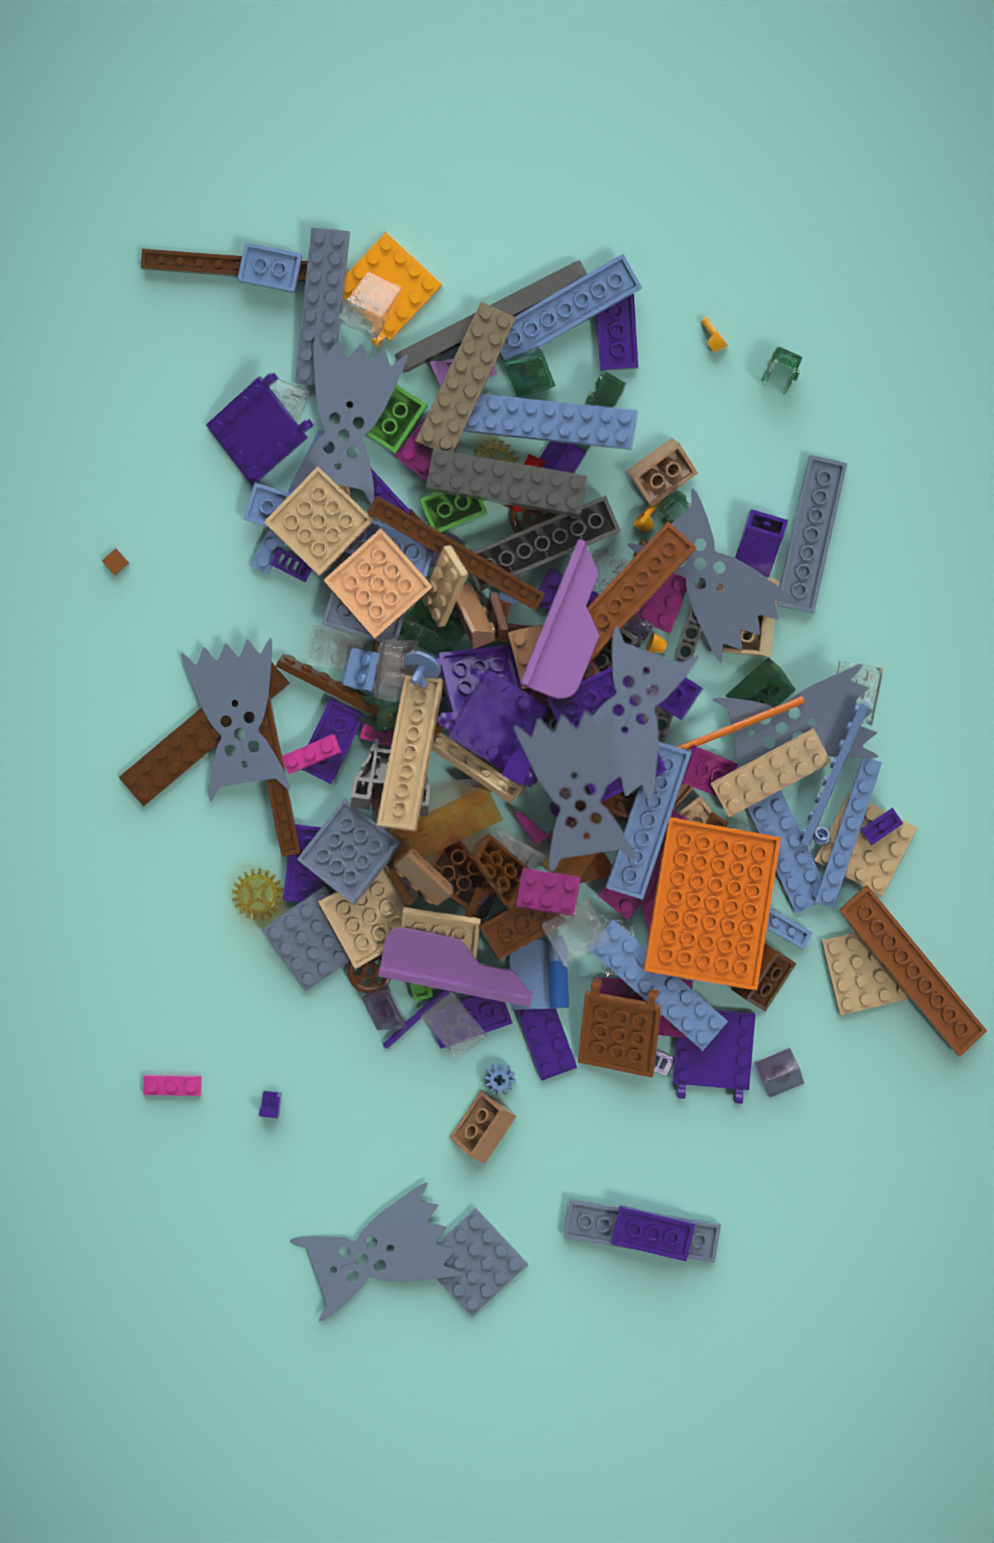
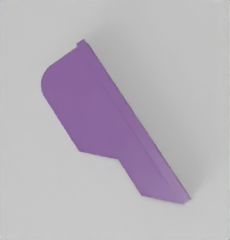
[521,539,599,699]
[378,927,533,1007]

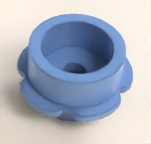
[812,827,830,845]

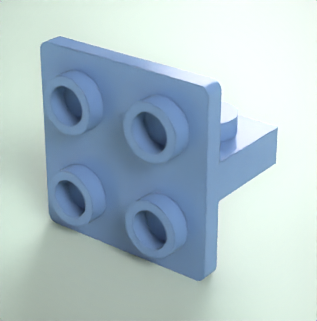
[342,648,381,694]

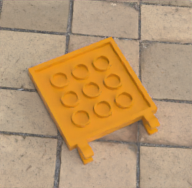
[343,232,442,347]

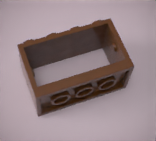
[480,903,567,960]

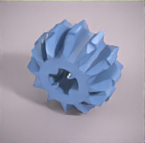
[483,1062,516,1096]

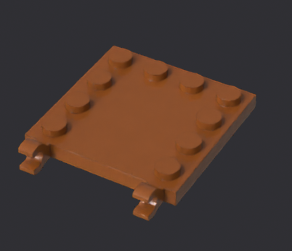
[578,978,662,1078]

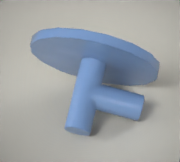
[404,651,441,688]

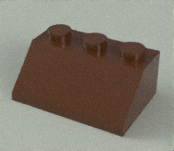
[731,943,797,1012]

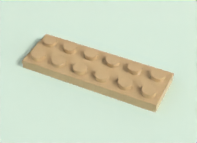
[711,728,831,817]

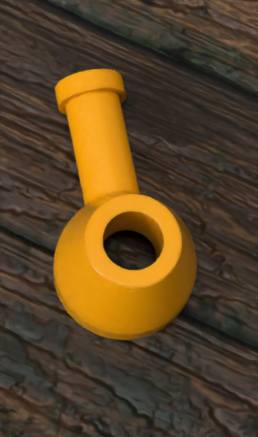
[700,317,728,352]
[632,501,661,533]
[646,633,667,653]

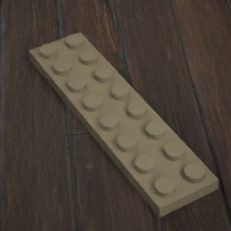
[416,301,516,452]

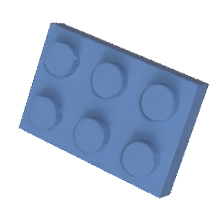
[237,242,303,293]

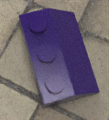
[540,441,586,474]

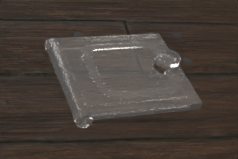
[542,899,611,967]

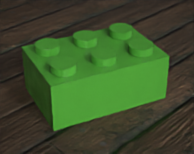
[365,385,428,455]
[419,492,488,534]

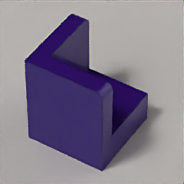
[259,1091,282,1119]

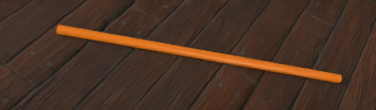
[677,696,805,750]

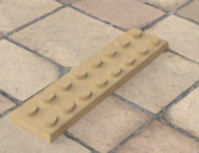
[377,675,444,831]

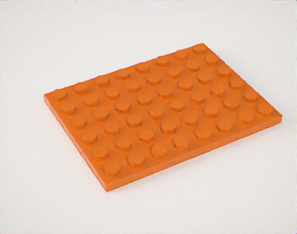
[643,817,781,990]

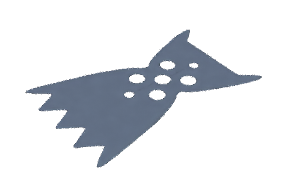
[291,338,407,504]
[627,488,795,663]
[592,626,698,802]
[181,638,290,802]
[712,664,879,770]
[514,709,636,872]
[290,1182,461,1321]

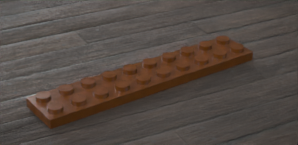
[119,661,291,807]

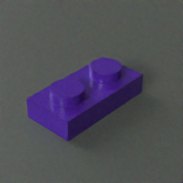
[860,807,904,845]

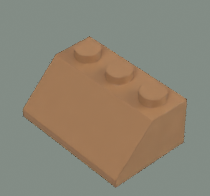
[625,438,698,507]
[454,584,496,649]
[508,624,544,690]
[394,846,453,906]
[449,1090,517,1164]

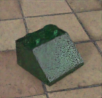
[503,346,556,397]

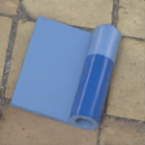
[510,934,569,1010]

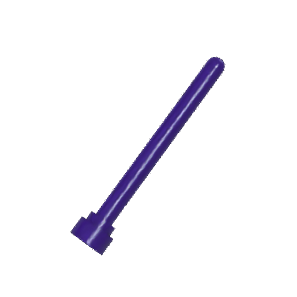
[383,989,455,1049]

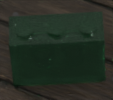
[400,598,466,656]
[725,657,796,707]

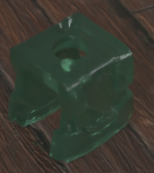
[761,347,802,394]
[658,490,691,525]
[359,694,400,732]

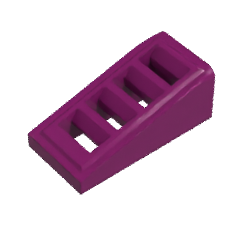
[514,811,548,844]

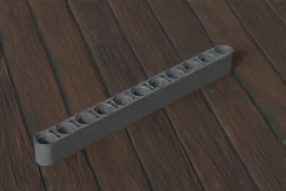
[394,260,587,373]
[655,571,707,743]

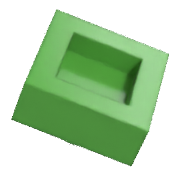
[410,983,433,1002]

